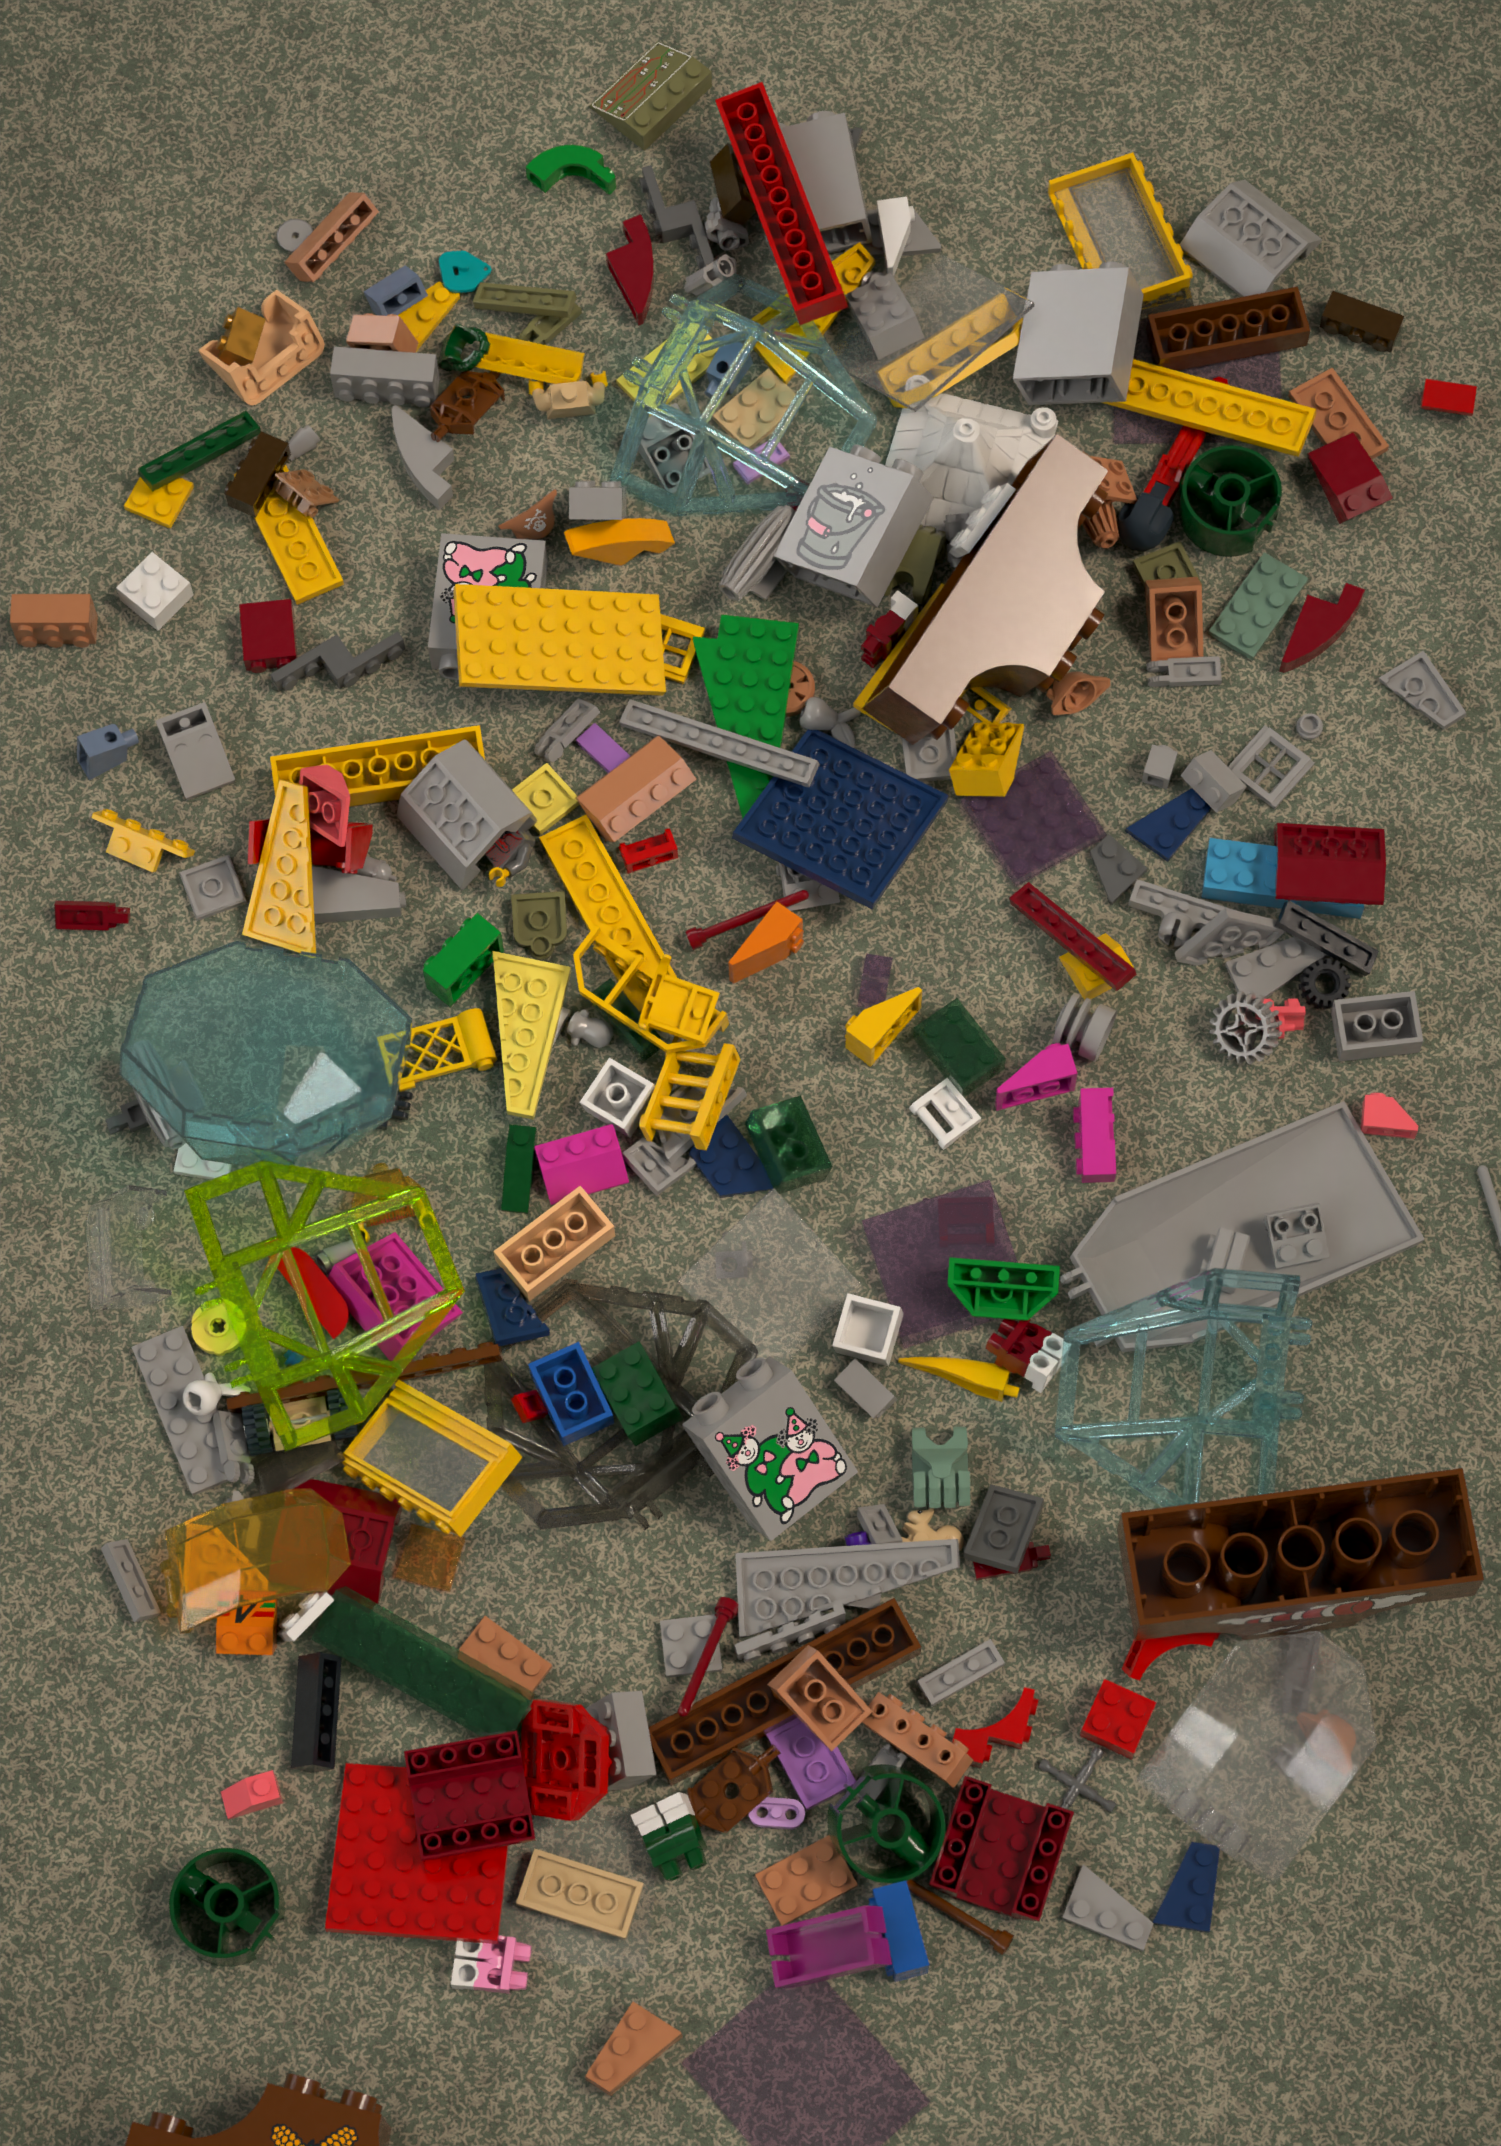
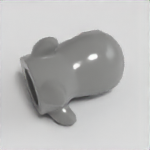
[567,1009,613,1048]

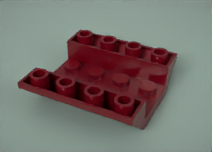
[1273,823,1386,905]
[269,1476,403,1606]
[404,1731,536,1861]
[929,1776,1074,1922]

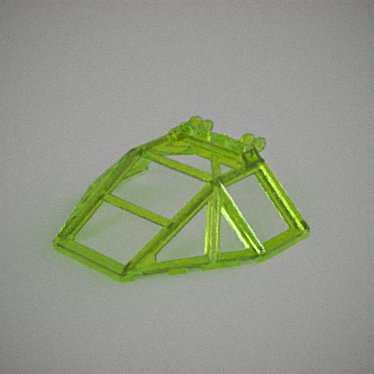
[184,1160,465,1452]

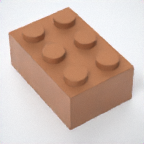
[10,594,98,647]

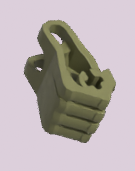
[884,524,948,605]

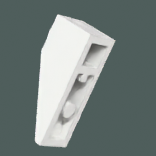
[877,197,915,277]

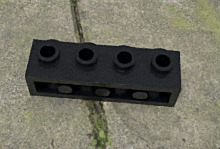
[291,1652,342,1773]

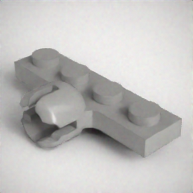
[1128,879,1233,948]

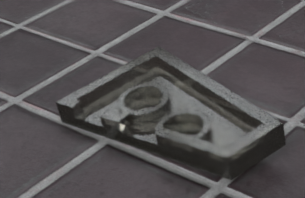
[1139,286,1194,323]

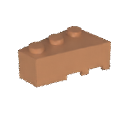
[585,2002,683,2096]

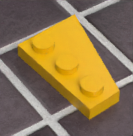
[397,281,460,352]

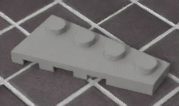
[1225,937,1328,999]
[734,1602,845,1662]

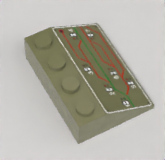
[589,41,712,151]

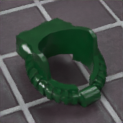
[437,324,491,372]

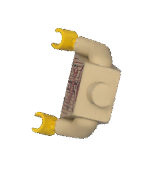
[529,371,608,419]

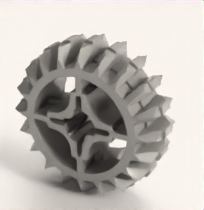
[1209,991,1282,1064]

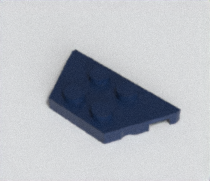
[689,1114,779,1198]

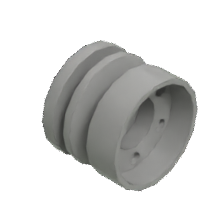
[1052,992,1117,1062]

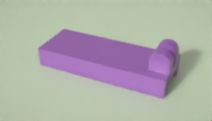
[576,723,630,773]

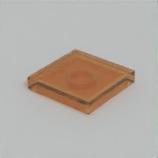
[396,1524,466,1592]

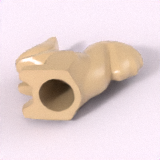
[901,1508,964,1551]

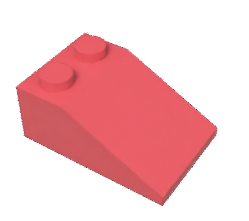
[299,764,350,847]

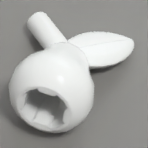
[183,1373,251,1416]

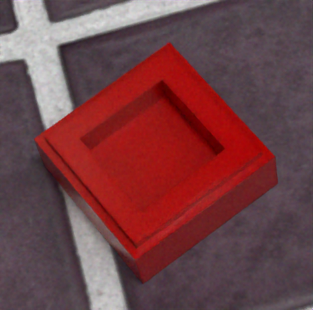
[511,1390,549,1423]

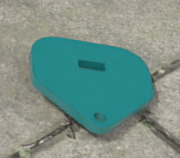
[439,251,492,293]

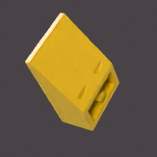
[949,722,1024,797]

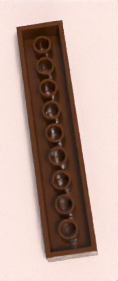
[648,1598,921,1786]

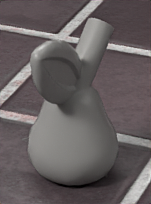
[799,697,861,748]

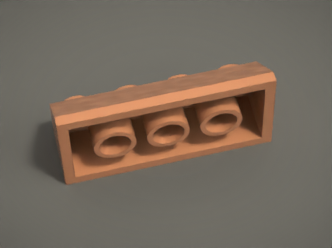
[576,735,697,842]

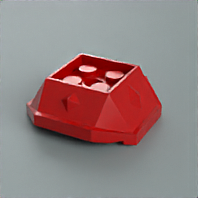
[521,1699,613,1821]

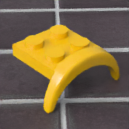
[638,954,720,1045]

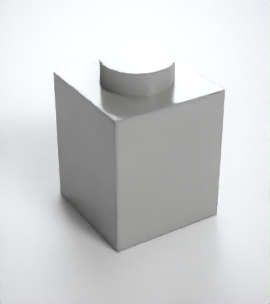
[1142,744,1178,789]

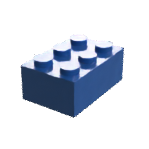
[528,1342,614,1446]
[868,1880,929,1982]

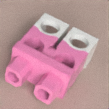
[451,1935,532,1994]

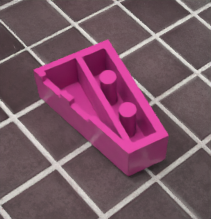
[1073,1088,1116,1183]

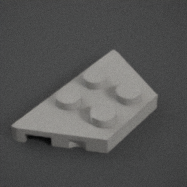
[844,209,941,259]
[658,1085,747,1164]

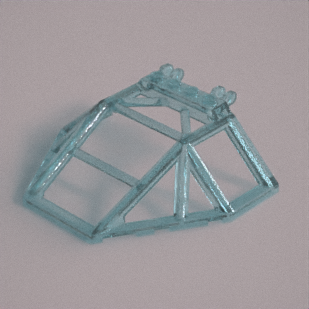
[610,273,878,516]
[1055,1268,1313,1507]

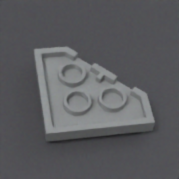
[1175,908,1286,966]

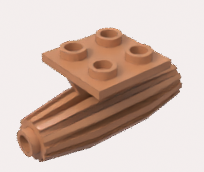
[1082,452,1138,548]

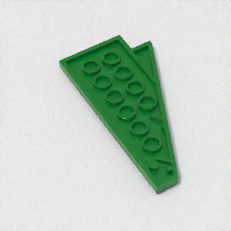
[693,614,799,818]

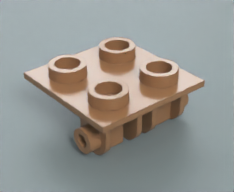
[273,469,340,518]

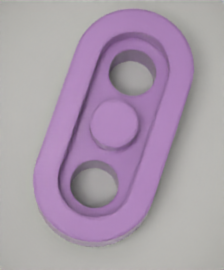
[748,1797,805,1829]

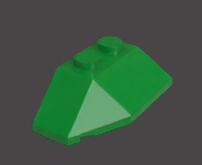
[947,1257,1060,1321]

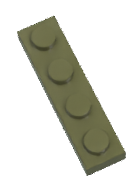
[473,282,577,318]

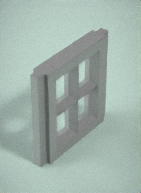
[1228,725,1315,809]

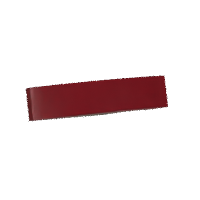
[606,214,654,326]
[1279,583,1365,673]

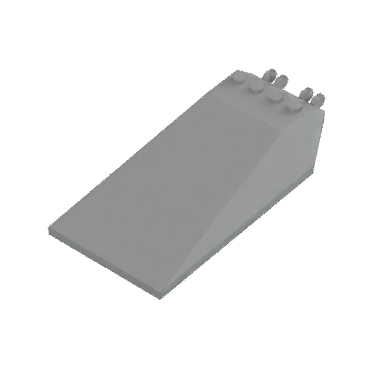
[1059,1101,1425,1352]

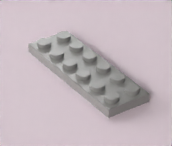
[132,1326,228,1496]

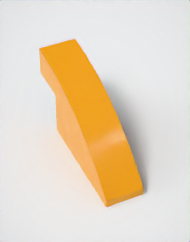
[564,518,675,566]

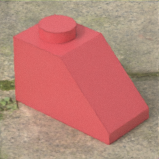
[1361,1093,1418,1139]
[221,1770,283,1820]

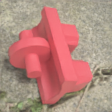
[1255,999,1306,1039]

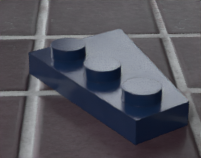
[1125,788,1212,862]
[475,1268,550,1346]
[1153,1842,1220,1933]

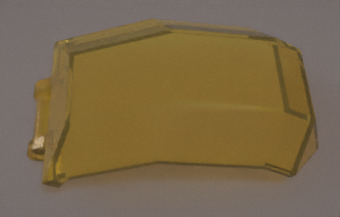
[160,1489,351,1634]

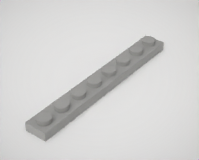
[619,699,820,788]

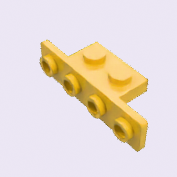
[91,809,195,873]

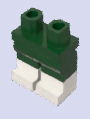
[631,1792,707,1882]

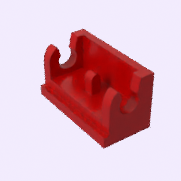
[619,828,678,874]

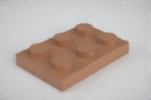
[451,1616,552,1711]
[755,1835,858,1926]

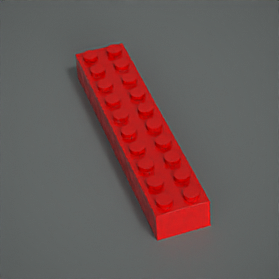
[715,82,848,325]

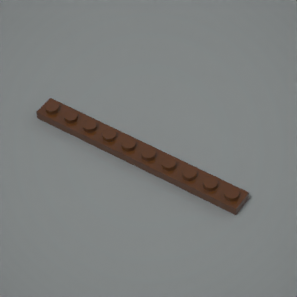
[226,1342,503,1414]

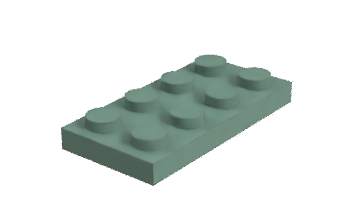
[1208,552,1308,661]

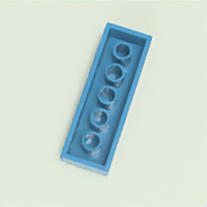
[1201,838,1365,919]

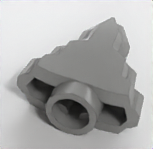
[705,197,749,251]
[684,254,737,296]

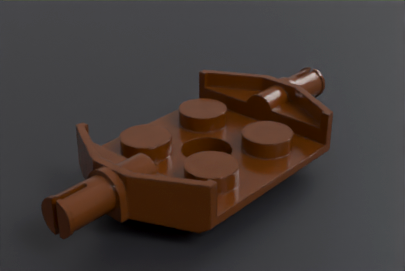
[430,371,505,442]
[687,1744,781,1833]

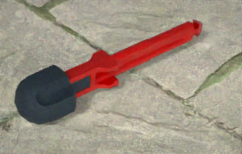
[1117,376,1228,551]

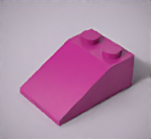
[995,1043,1078,1111]

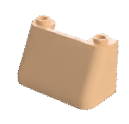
[198,290,325,405]

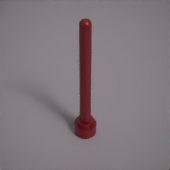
[685,890,809,950]
[678,1597,738,1717]

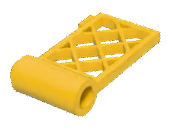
[378,1008,497,1092]

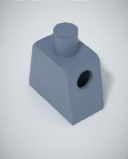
[704,335,753,401]
[77,724,139,780]

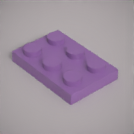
[766,1717,856,1811]

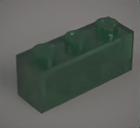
[591,978,661,1063]

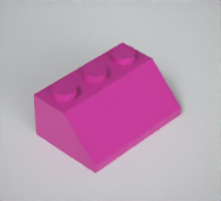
[534,1124,629,1205]

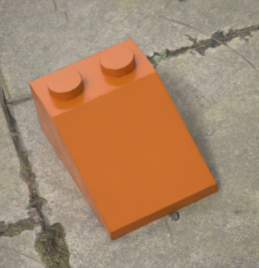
[728,902,804,984]

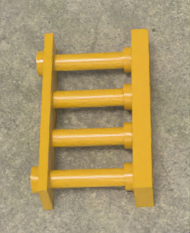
[639,1036,741,1151]

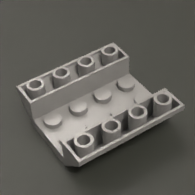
[1180,180,1322,297]
[396,739,533,890]

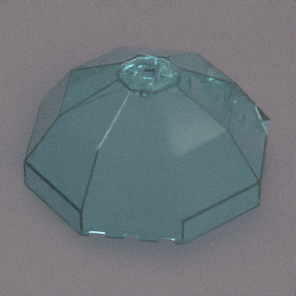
[119,941,412,1173]

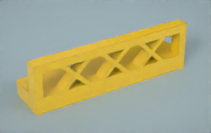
[476,332,585,384]

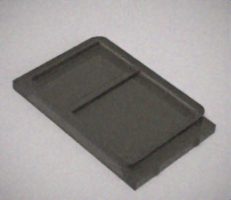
[251,1436,345,1503]

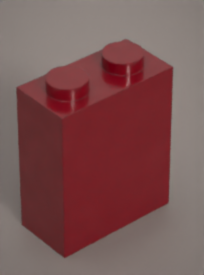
[239,599,298,673]

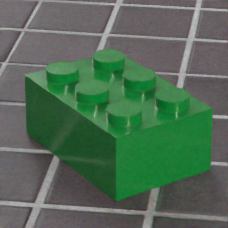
[423,913,504,1007]

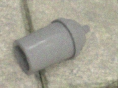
[356,856,397,882]

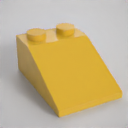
[845,987,922,1067]

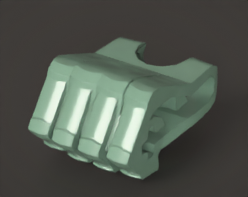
[912,1427,970,1508]

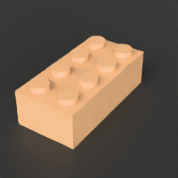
[493,1186,615,1302]

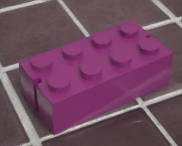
[766,1905,892,1988]

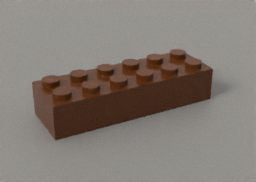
[1146,286,1310,371]

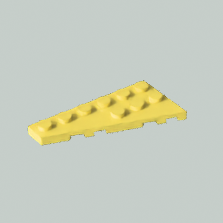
[492,951,571,1120]

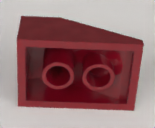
[1307,432,1393,524]

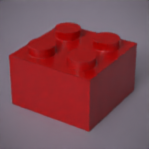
[1080,1679,1157,1760]

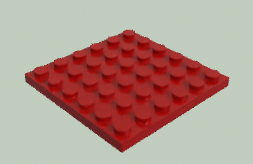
[325,1763,509,1944]

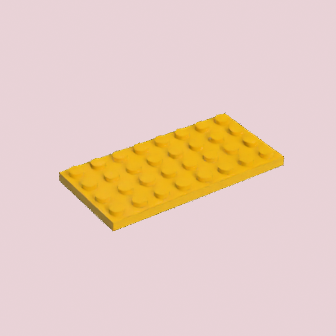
[453,584,666,696]

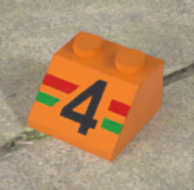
[216,1590,277,1655]

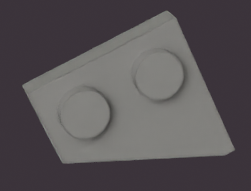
[622,1138,696,1196]

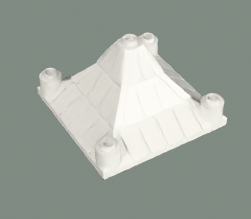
[885,377,1058,541]

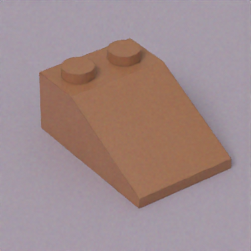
[1145,577,1204,661]
[767,1645,873,1751]

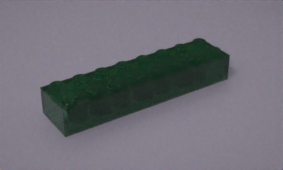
[311,1586,539,1737]

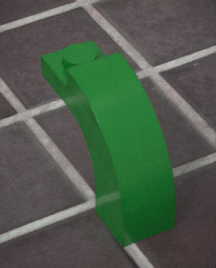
[525,145,616,195]

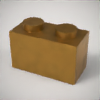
[216,307,266,366]

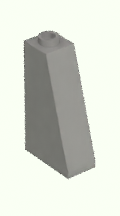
[312,866,406,923]

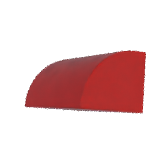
[1421,379,1477,416]

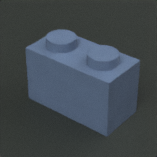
[364,265,428,316]

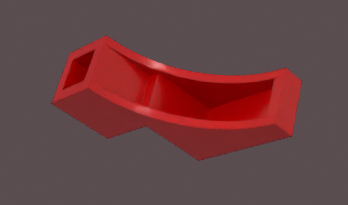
[952,1687,1039,1769]

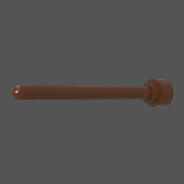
[907,1879,1014,1955]

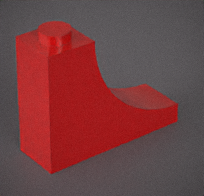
[1122,1632,1220,1681]

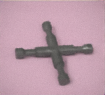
[1038,1747,1117,1813]

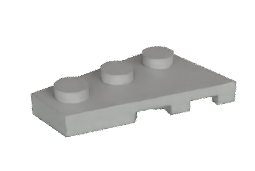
[1379,651,1466,730]
[1062,1864,1154,1952]

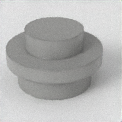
[1296,714,1323,740]

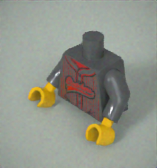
[485,814,537,887]

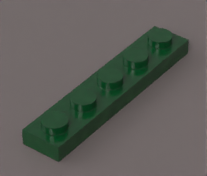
[138,411,261,492]

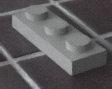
[101,1539,161,1622]
[917,1639,1005,1707]

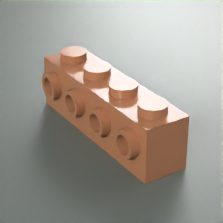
[284,192,379,282]
[861,1692,973,1788]

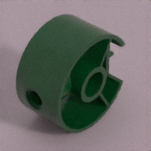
[1179,445,1282,557]
[827,1764,945,1883]
[169,1848,285,1967]

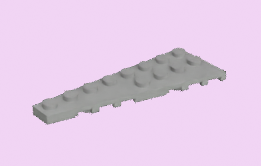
[735,1539,960,1637]

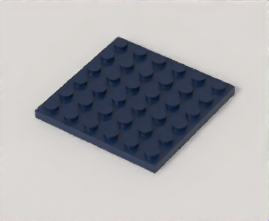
[732,729,949,910]

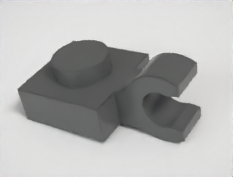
[105,1099,150,1135]

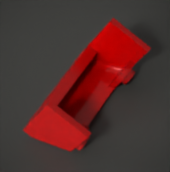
[248,818,373,874]

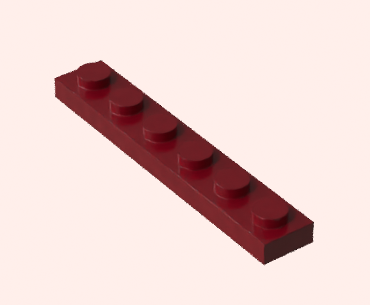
[1009,882,1137,991]

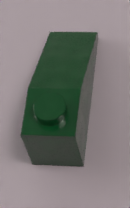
[501,1124,538,1214]

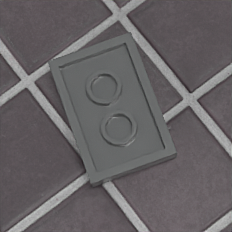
[964,1484,1044,1574]

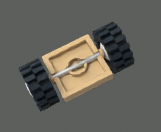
[242,1387,358,1456]

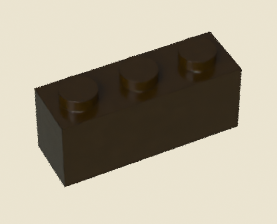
[710,143,757,226]
[1319,290,1405,352]
[224,431,291,518]

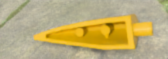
[898,1357,1020,1402]

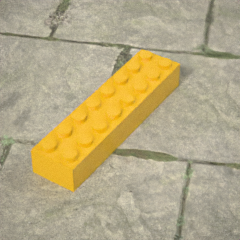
[270,725,485,807]

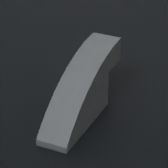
[392,405,454,510]

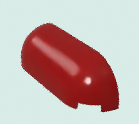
[268,1247,349,1340]

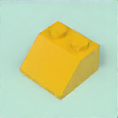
[1059,933,1134,1001]

